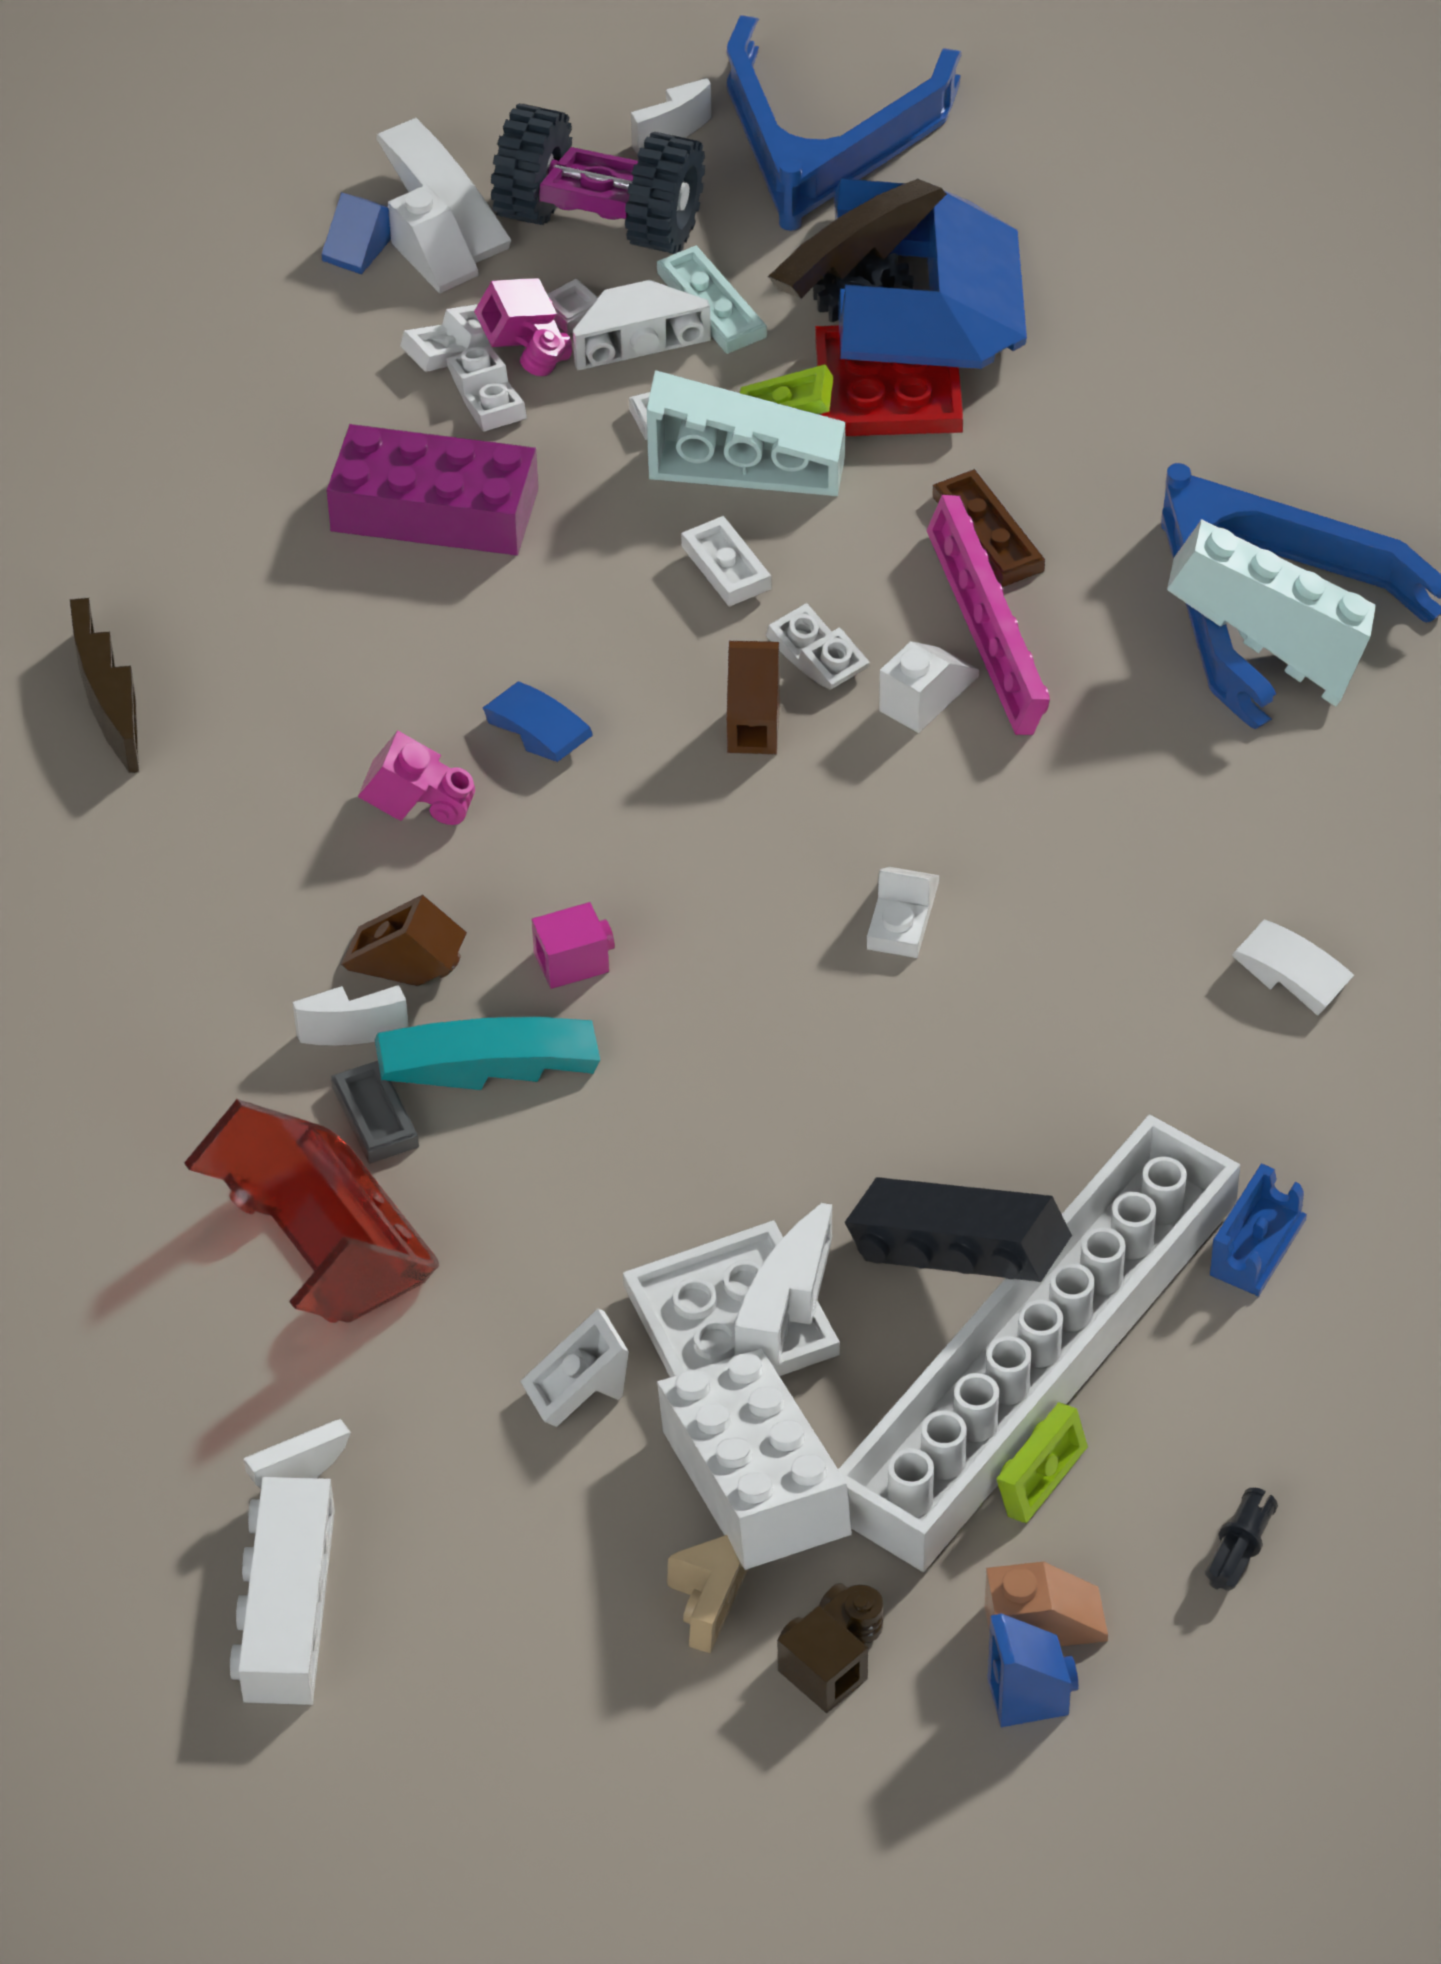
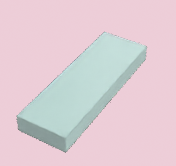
[657,245,767,354]

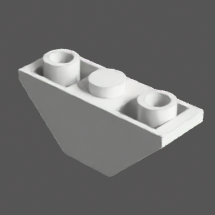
[573,280,711,371]

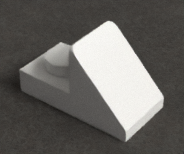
[867,867,939,958]
[520,1309,629,1427]

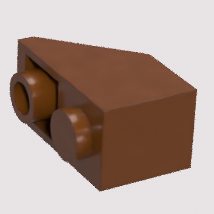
[727,641,780,755]

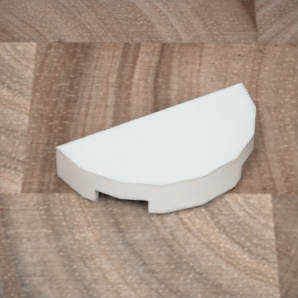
[244,1419,351,1489]

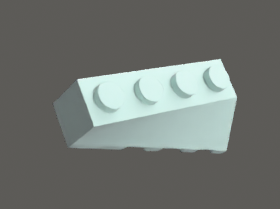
[1167,519,1376,707]

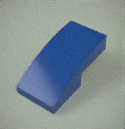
[483,681,593,762]

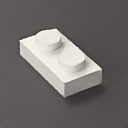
[681,516,771,607]

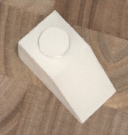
[388,184,478,294]
[879,641,979,733]

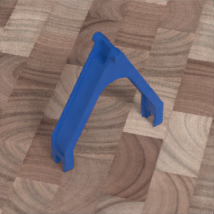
[727,15,962,231]
[1160,463,1441,729]

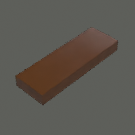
[932,469,1045,587]

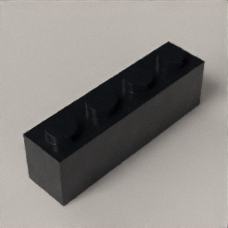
[844,1177,1072,1282]

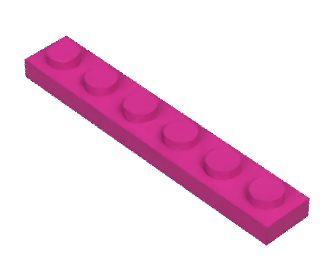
[926,495,1050,735]

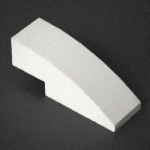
[734,1203,832,1366]

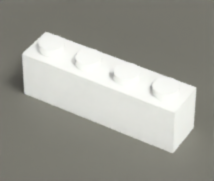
[230,1477,335,1705]

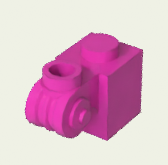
[474,278,572,377]
[358,730,475,825]

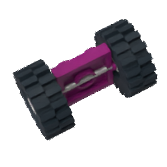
[491,103,705,254]

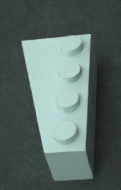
[646,370,845,496]

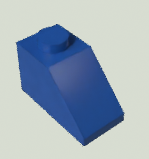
[987,1614,1079,1728]

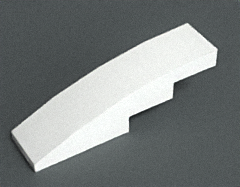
[376,118,511,263]

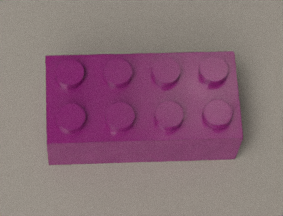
[326,424,539,556]

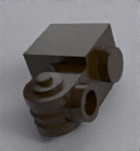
[777,1583,884,1714]

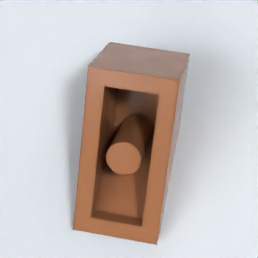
[985,1561,1108,1647]

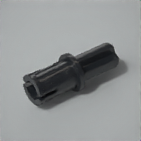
[1205,1487,1278,1591]

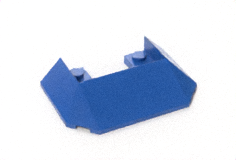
[834,179,1027,369]

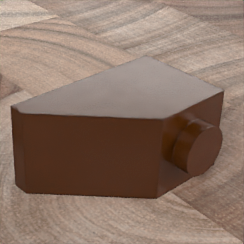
[341,894,467,986]

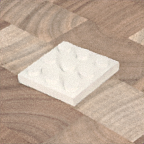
[623,1220,840,1377]

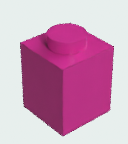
[531,902,615,989]

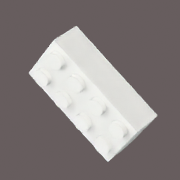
[657,1348,852,1570]

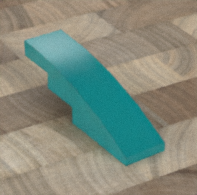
[374,1017,601,1090]

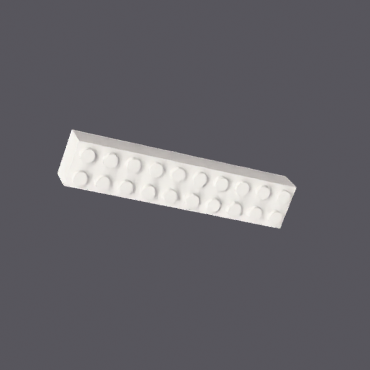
[838,1114,1241,1573]

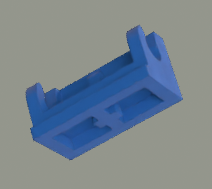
[1210,1163,1307,1297]

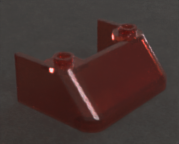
[184,1099,439,1323]

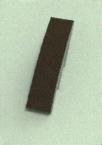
[768,179,947,299]
[70,598,139,773]

